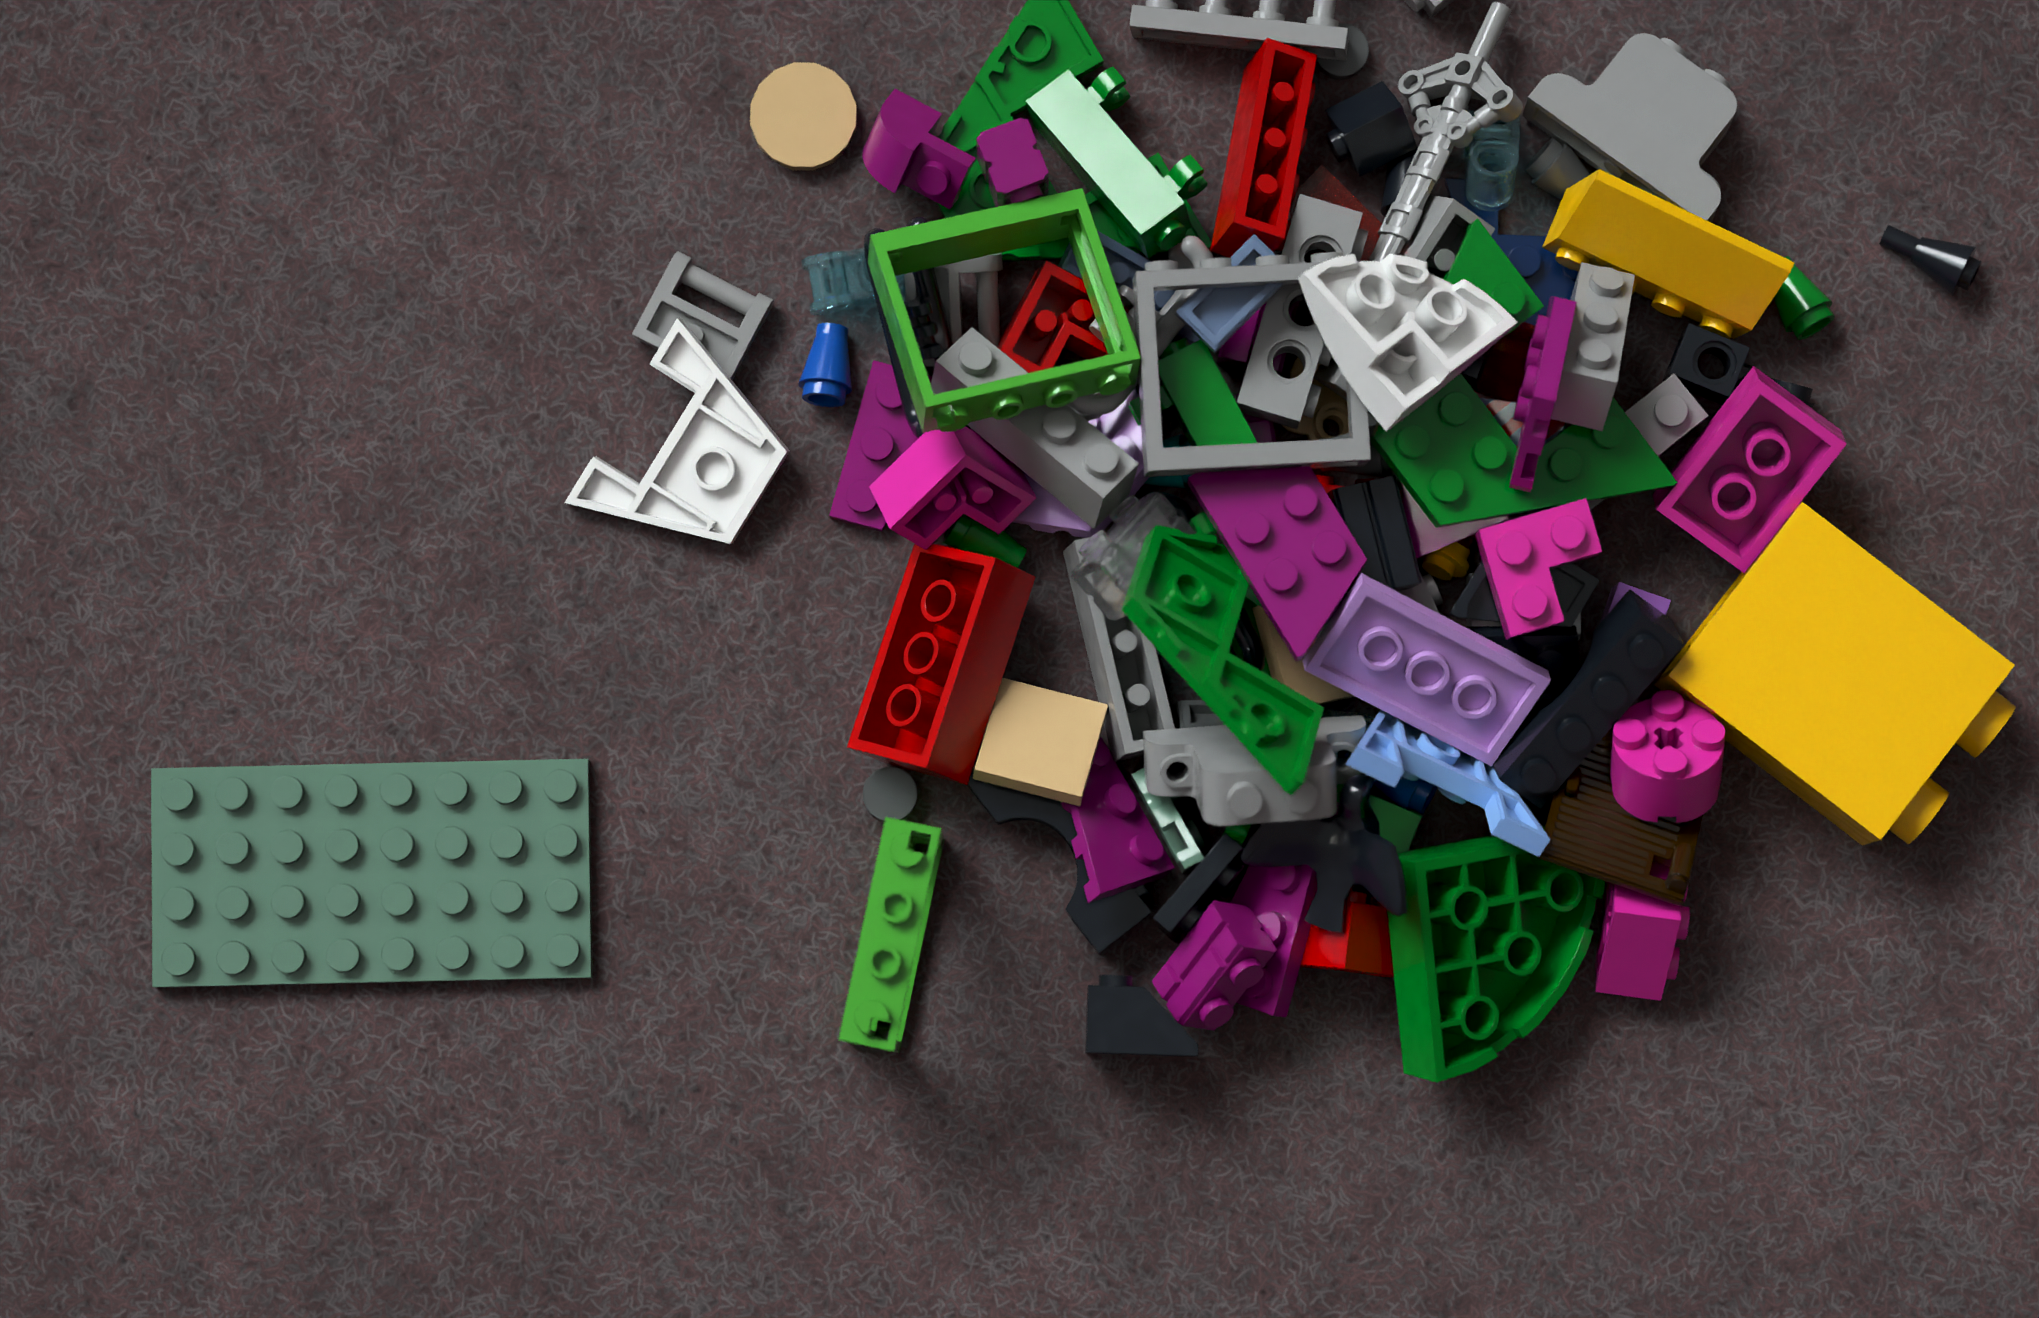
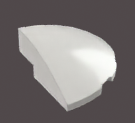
[1298,254,1518,432]

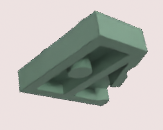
[1131,768,1206,874]

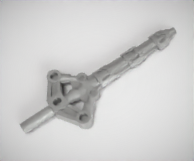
[1369,2,1523,262]

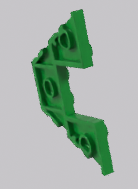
[935,0,1212,262]
[1369,218,1677,528]
[1122,525,1348,796]

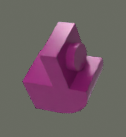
[862,89,976,209]

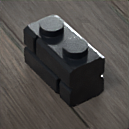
[1327,475,1422,592]

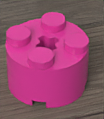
[1610,690,1725,823]

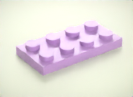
[1303,573,1551,766]

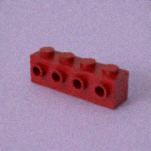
[1210,38,1317,258]

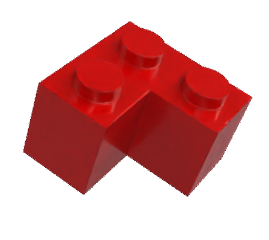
[997,260,1130,373]
[1300,892,1394,978]

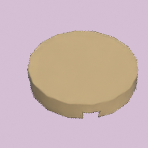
[750,62,857,171]

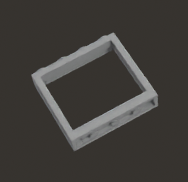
[1133,252,1371,477]

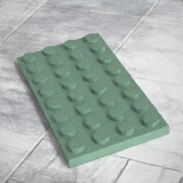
[151,759,593,988]

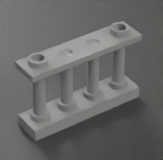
[1129,0,1349,61]

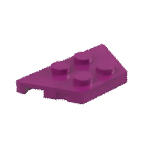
[1509,296,1577,492]
[1187,466,1367,663]

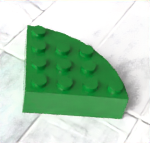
[1387,825,1605,1083]

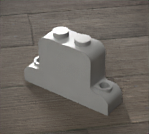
[1522,33,1737,222]
[1143,715,1366,826]

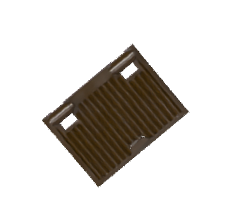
[1538,726,1703,907]

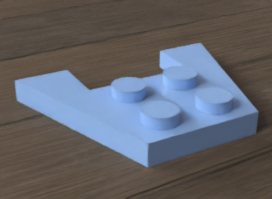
[1346,709,1550,857]

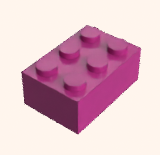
[1653,366,1847,573]

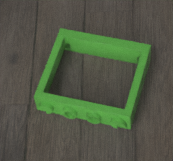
[868,188,1141,433]
[838,817,945,1053]

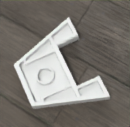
[564,318,790,544]

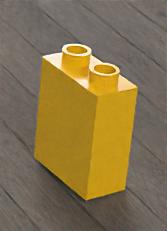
[1654,502,2016,846]

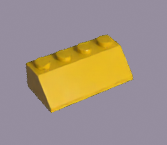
[1542,169,1795,339]

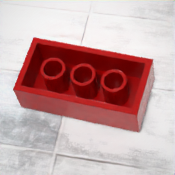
[847,543,1035,785]

